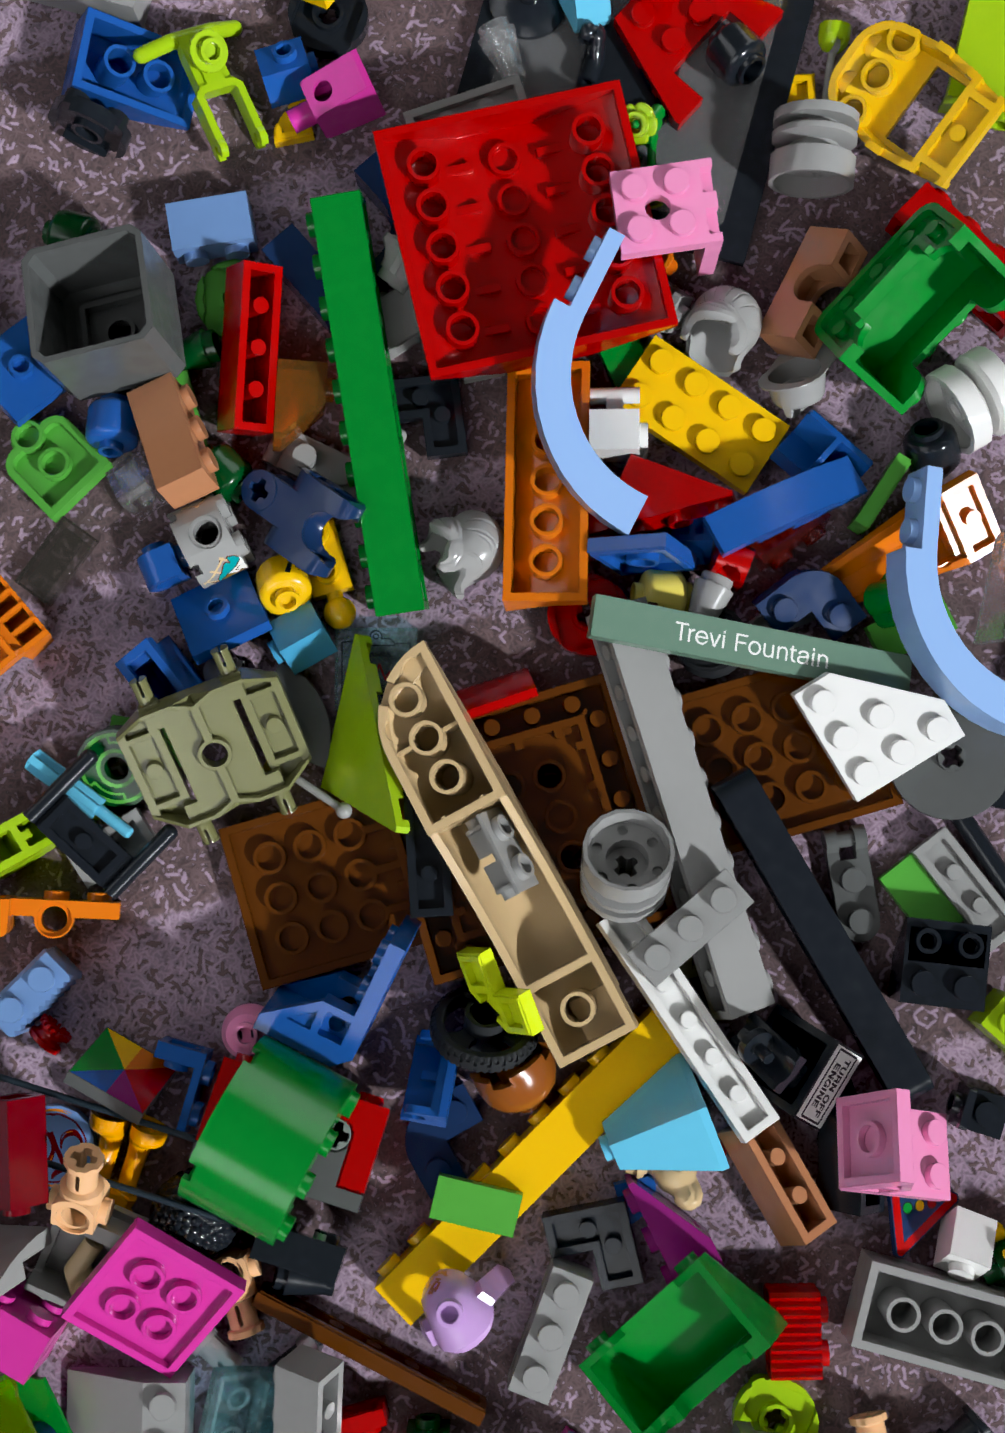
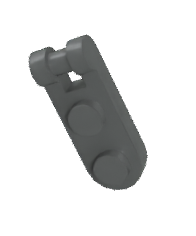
[821,824,880,942]

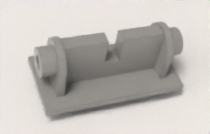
[465,806,539,901]

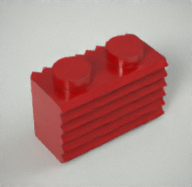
[764,1282,830,1381]

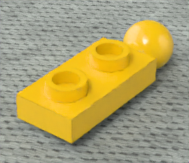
[309,517,356,629]

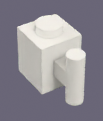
[589,387,648,462]

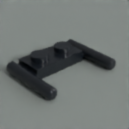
[23,749,178,900]

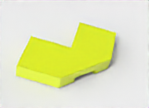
[456,947,544,1036]

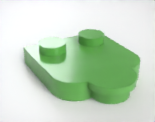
[6,415,115,523]

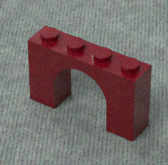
[0,1092,49,1217]

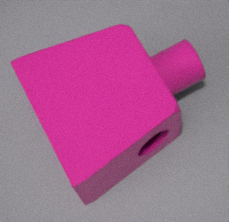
[286,48,386,138]

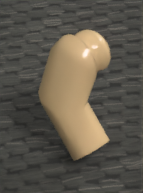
[64,1237,103,1296]

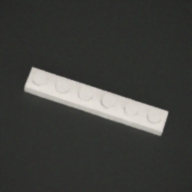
[596,918,780,1143]

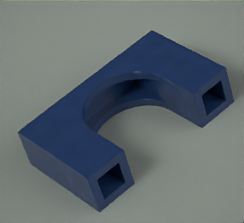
[261,152,396,333]

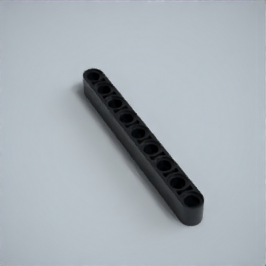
[710,765,934,1102]

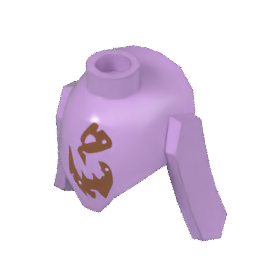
[419,1264,515,1354]

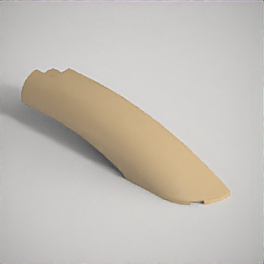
[378,640,639,1069]

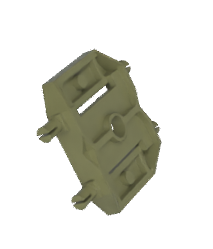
[116,644,312,845]

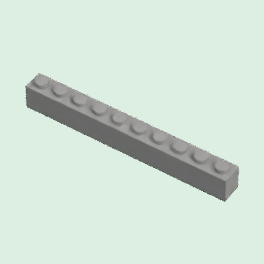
[585,596,775,1020]

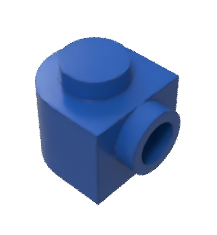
[137,541,192,592]

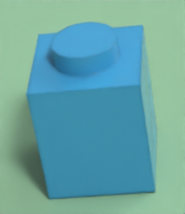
[267,600,338,675]

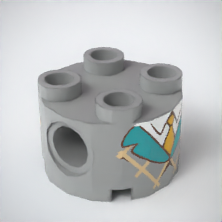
[167,493,256,589]

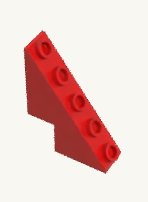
[589,454,737,538]

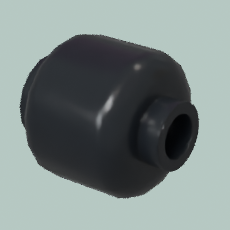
[705,21,766,86]
[902,417,961,479]

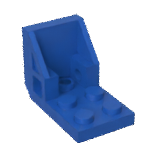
[253,915,422,1067]

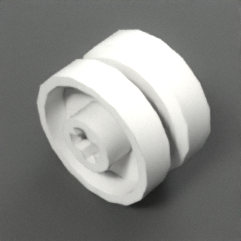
[924,346,1005,455]

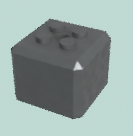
[21,224,186,401]

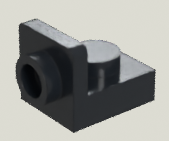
[946,1082,1005,1140]

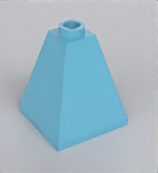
[598,1053,730,1171]

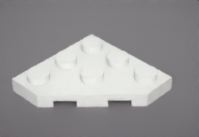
[790,672,965,802]

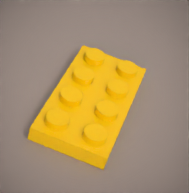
[621,335,790,495]

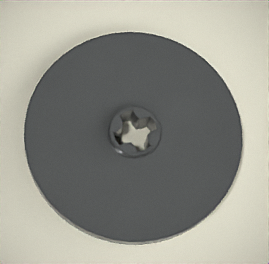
[891,696,1005,820]

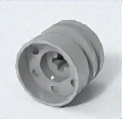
[768,99,860,199]
[579,809,675,923]

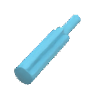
[24,749,134,838]

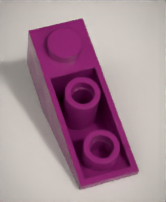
[622,1173,725,1285]

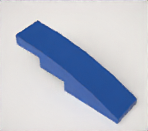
[703,455,868,558]

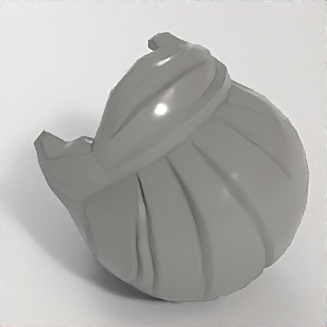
[680,285,763,377]
[418,510,504,600]

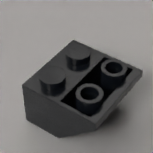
[888,917,992,1012]

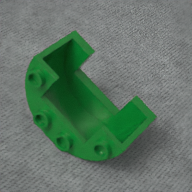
[177,1035,361,1246]

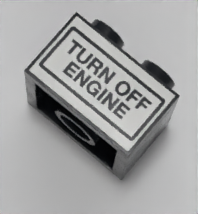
[742,1004,864,1131]

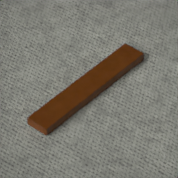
[251,1280,487,1427]

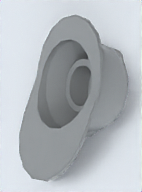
[758,343,836,418]

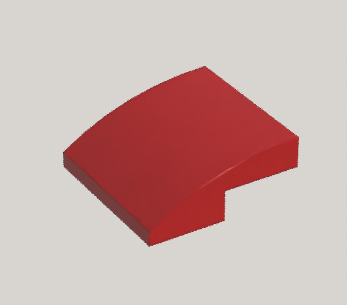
[455,668,538,719]

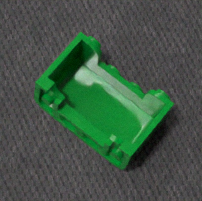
[814,202,1005,415]

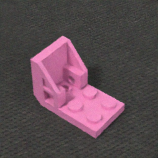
[836,1088,951,1202]

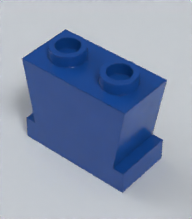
[115,635,205,699]

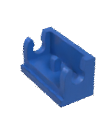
[400,1030,458,1128]

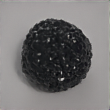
[149,1167,238,1257]

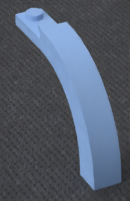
[531,228,648,536]
[886,465,1005,736]

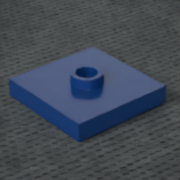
[0,316,66,428]
[587,532,697,575]
[171,569,273,665]

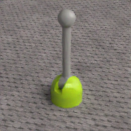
[818,20,852,100]

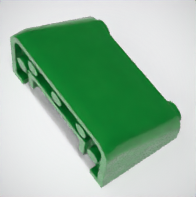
[579,1251,788,1433]

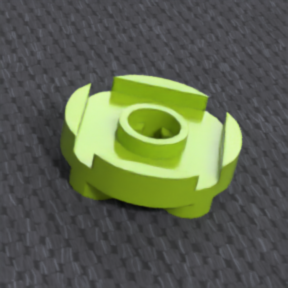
[731,1373,819,1433]

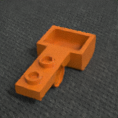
[0,890,121,939]

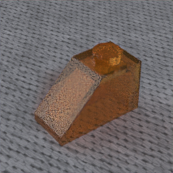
[272,358,335,452]

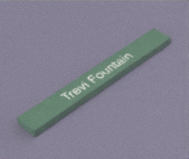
[587,594,912,691]

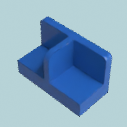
[769,409,873,478]

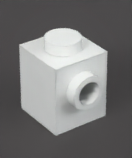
[933,1205,998,1282]

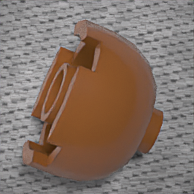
[469,1033,556,1113]

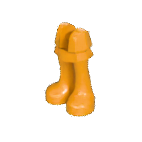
[89,1106,168,1212]

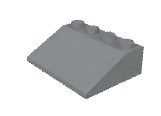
[67,1367,195,1433]

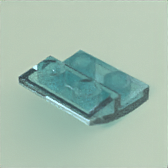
[198,1366,275,1433]

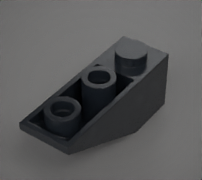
[815,1079,885,1217]

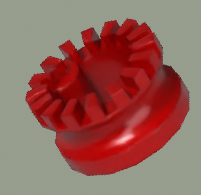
[29,1014,72,1055]

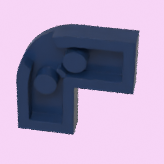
[751,569,867,641]
[405,1081,483,1199]

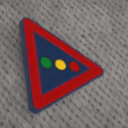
[887,1190,959,1258]

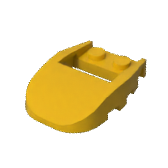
[828,20,1005,190]

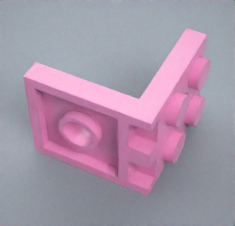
[609,157,724,276]

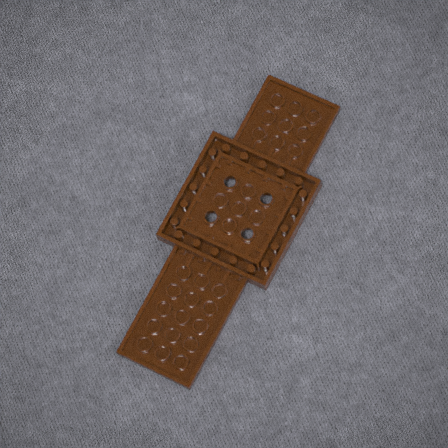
[218,672,904,991]

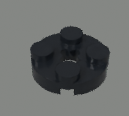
[288,0,369,59]
[48,87,132,158]

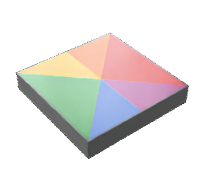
[63,1027,177,1125]

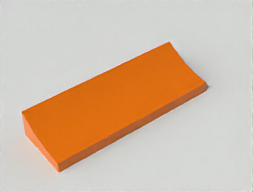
[502,361,591,611]

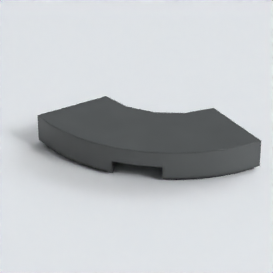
[275,663,332,768]

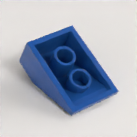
[61,6,195,131]

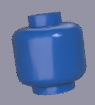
[85,393,139,458]

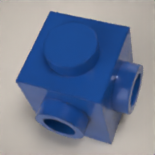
[254,37,319,109]

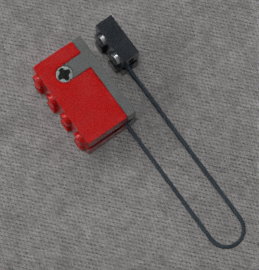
[0,1052,390,1285]

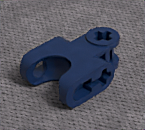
[241,468,366,578]

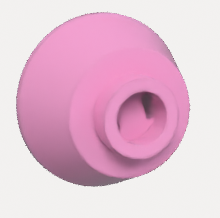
[221,1003,277,1057]

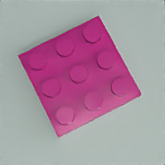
[61,1217,247,1378]

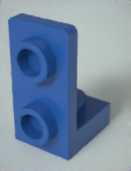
[153,1036,217,1133]

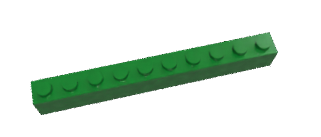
[305,190,429,617]

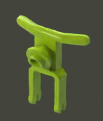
[133,20,269,162]

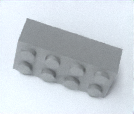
[841,1248,1005,1389]

